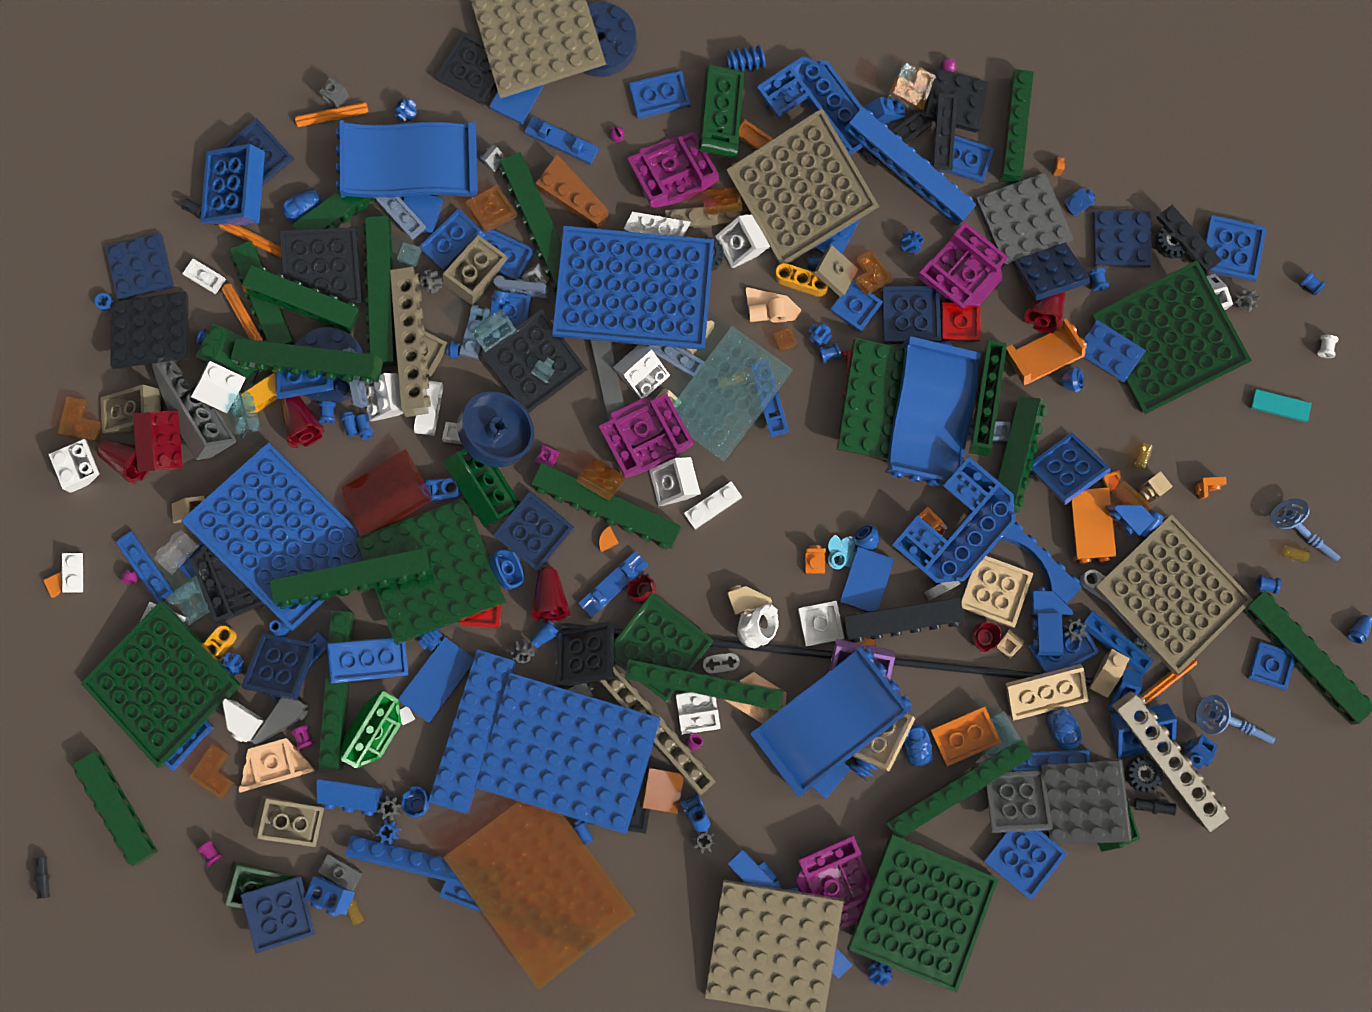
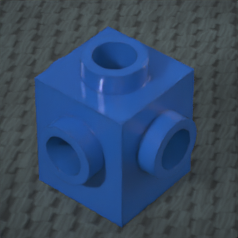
[1184,734,1218,770]

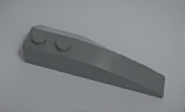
[152,361,237,460]

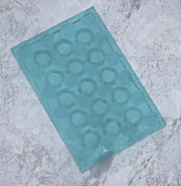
[673,326,793,462]

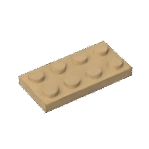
[1005,664,1088,721]

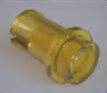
[1134,444,1153,469]
[1283,545,1310,563]
[347,898,364,926]

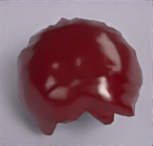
[627,573,656,604]
[972,621,1001,653]

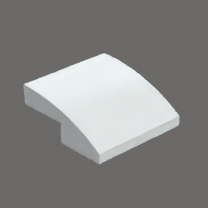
[676,692,720,734]

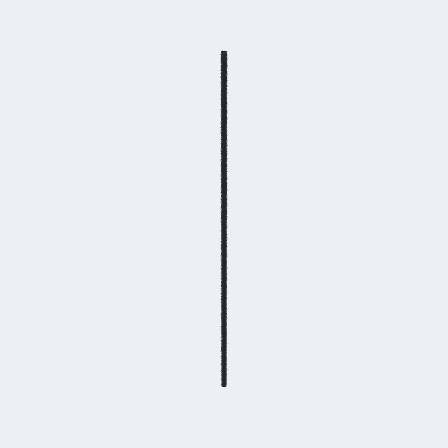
[561,623,1093,686]

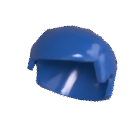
[401,786,431,818]

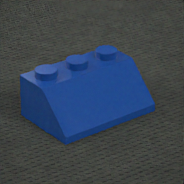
[1111,703,1177,759]
[317,779,383,816]

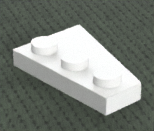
[624,212,691,237]

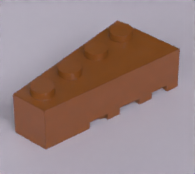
[536,154,609,229]

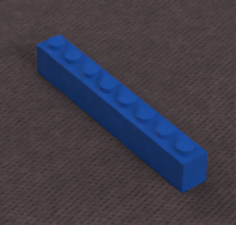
[844,107,976,226]

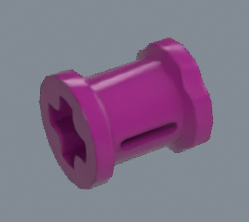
[290,725,314,750]
[197,841,223,867]

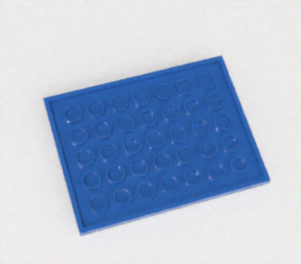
[552,226,714,350]
[181,442,364,631]
[475,673,661,834]

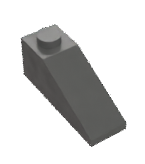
[252,698,309,745]

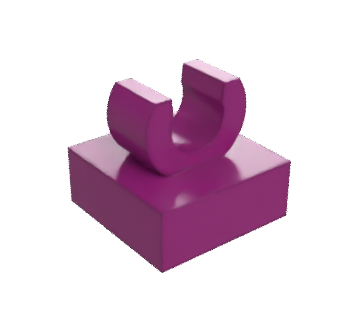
[534,445,560,468]

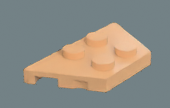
[723,672,787,724]
[239,738,315,793]

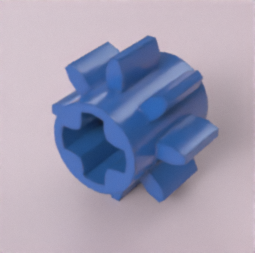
[394,98,417,121]
[900,230,924,254]
[808,322,832,346]
[418,630,442,651]
[219,652,244,676]
[376,820,402,844]
[867,961,892,987]

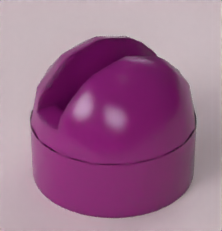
[941,58,956,72]
[610,126,625,143]
[120,569,137,584]
[686,733,703,751]

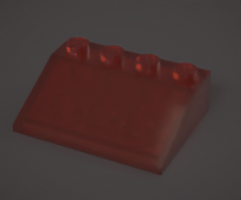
[342,449,433,537]

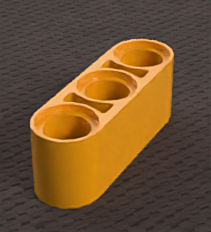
[775,263,828,297]
[238,372,278,415]
[204,626,236,660]

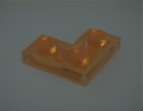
[890,68,935,110]
[855,250,894,295]
[58,397,102,441]
[189,744,235,799]

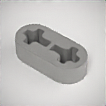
[924,581,960,601]
[703,653,739,674]

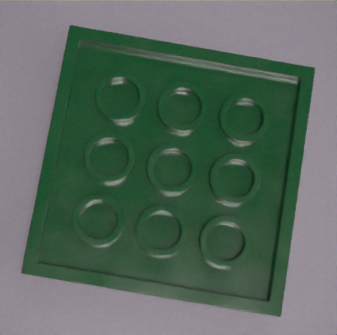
[614,593,714,702]

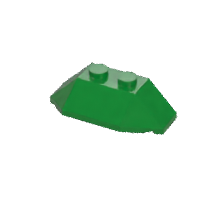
[340,690,402,768]

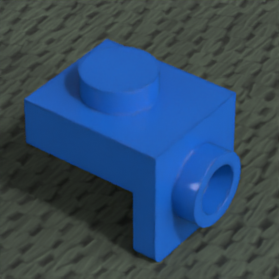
[1064,188,1096,216]

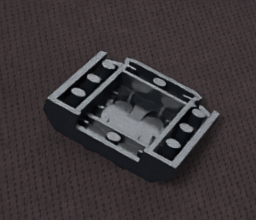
[190,545,265,623]

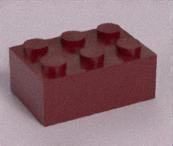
[133,410,183,471]

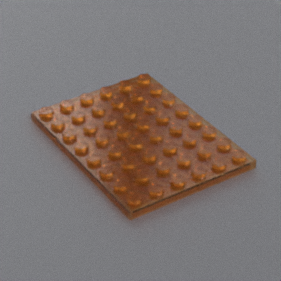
[443,801,635,990]

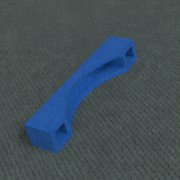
[1000,522,1082,604]

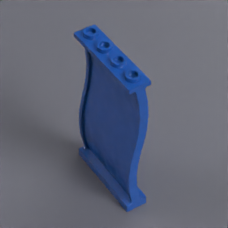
[336,120,477,199]
[885,336,981,486]
[750,646,913,797]

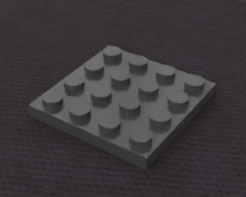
[976,173,1074,266]
[1041,760,1131,844]

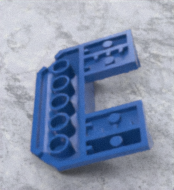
[757,57,864,155]
[892,456,1016,583]

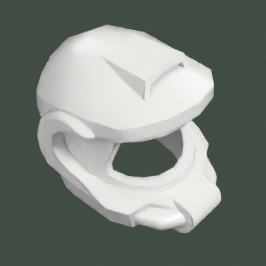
[737,603,778,648]

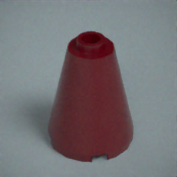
[1024,291,1066,334]
[282,396,325,448]
[97,440,149,484]
[531,566,570,622]

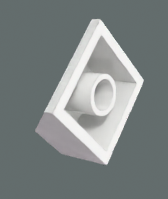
[715,215,770,268]
[191,361,245,413]
[649,457,700,506]
[223,699,266,742]

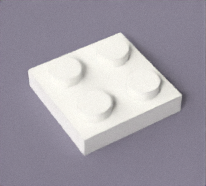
[798,601,844,647]

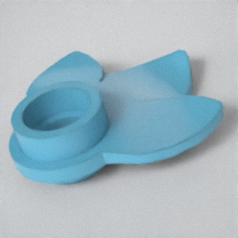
[828,535,855,569]

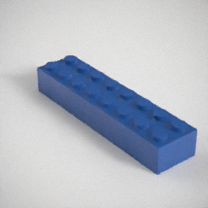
[428,650,517,814]

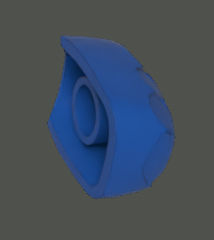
[282,190,323,223]
[489,549,524,590]
[1046,707,1082,750]
[902,724,932,767]

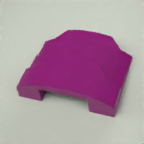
[627,131,719,207]
[917,222,1008,310]
[599,393,693,478]
[796,834,872,930]

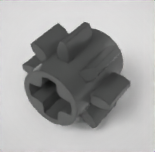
[420,269,443,294]
[1234,288,1260,312]
[1063,619,1088,643]
[510,639,535,663]
[377,796,402,821]
[692,830,717,854]

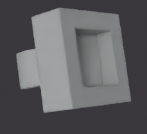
[480,145,505,172]

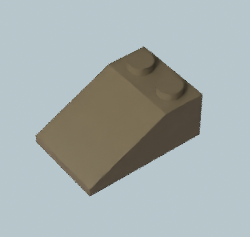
[443,235,508,305]
[100,385,161,434]
[252,796,324,847]

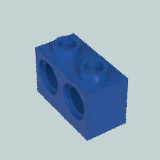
[304,876,355,917]

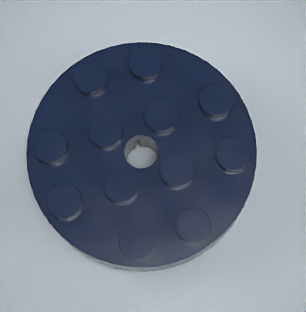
[582,2,637,77]
[295,327,365,404]
[457,391,535,467]

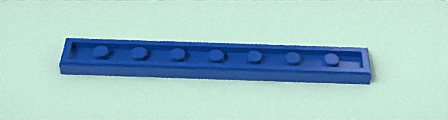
[727,849,853,979]

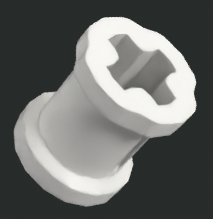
[1317,335,1338,358]

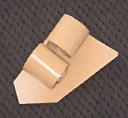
[746,287,801,323]

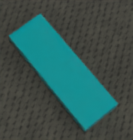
[1250,389,1312,423]

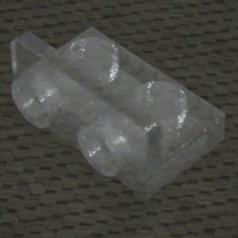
[154,530,199,575]

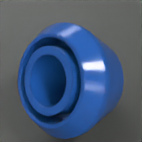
[1061,366,1084,392]
[854,525,879,550]

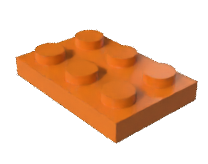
[931,706,1001,766]

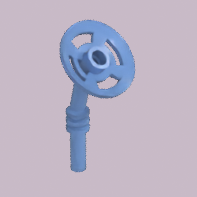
[1270,499,1341,562]
[1196,695,1276,744]

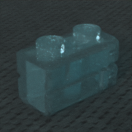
[470,309,516,352]

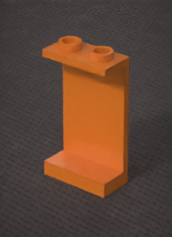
[1005,318,1087,386]
[1071,488,1116,564]

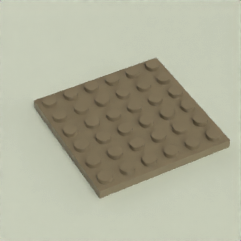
[471,0,606,98]
[727,108,880,264]
[1093,515,1253,676]
[705,880,844,1012]

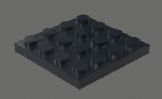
[280,227,363,304]
[110,291,189,369]
[481,309,588,413]

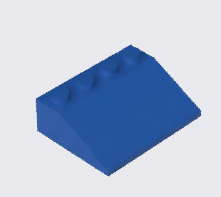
[200,144,265,225]

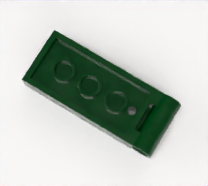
[698,65,744,158]

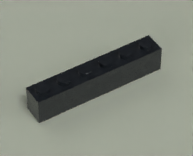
[843,597,965,642]

